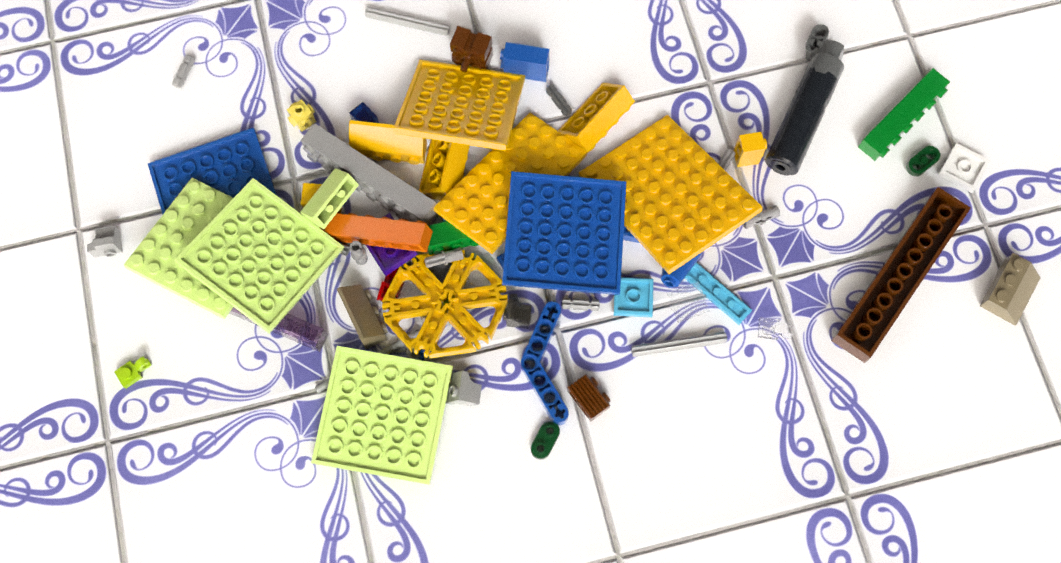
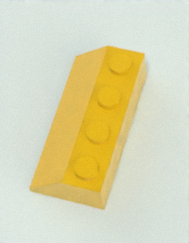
[558,82,635,153]
[349,120,428,165]
[419,139,470,200]

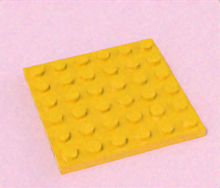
[393,60,525,151]

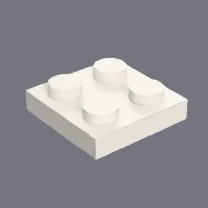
[938,143,990,193]

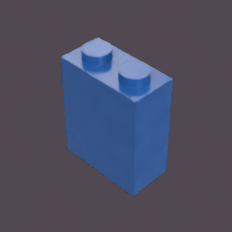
[500,42,550,82]

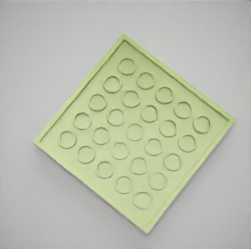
[124,178,233,319]
[175,178,344,334]
[311,346,453,485]

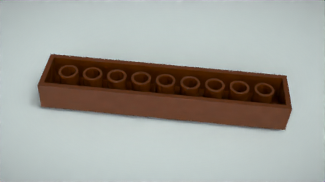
[831,187,971,363]

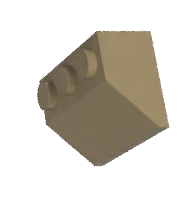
[980,253,1041,326]
[337,285,388,350]

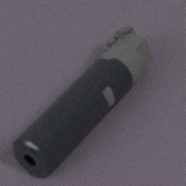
[765,24,844,176]

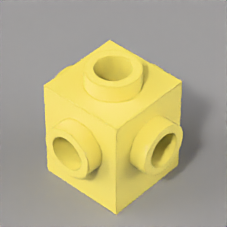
[287,99,316,132]

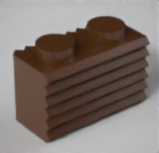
[567,374,611,422]

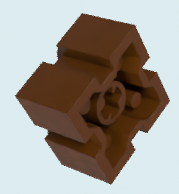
[450,26,493,72]

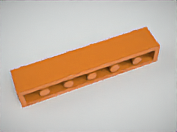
[319,212,433,252]

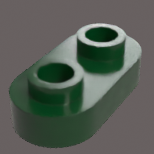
[906,146,941,177]
[531,421,560,460]

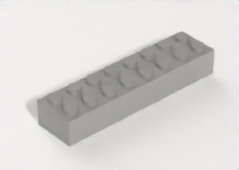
[301,123,439,225]

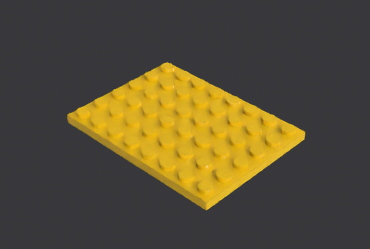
[578,115,762,274]

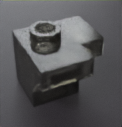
[503,294,532,329]

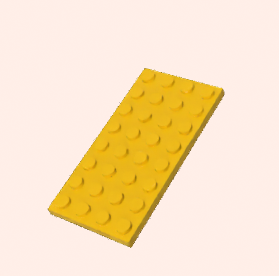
[434,112,587,254]

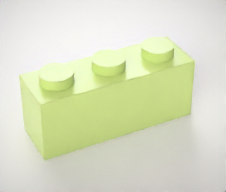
[300,168,359,229]

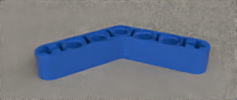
[521,301,569,425]

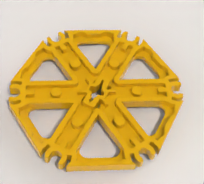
[382,250,508,358]

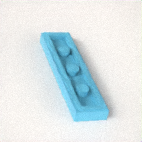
[684,262,752,325]

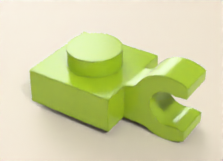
[114,356,152,389]

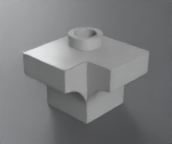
[87,225,123,258]
[446,371,482,406]

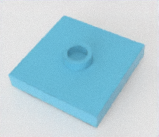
[614,277,654,318]

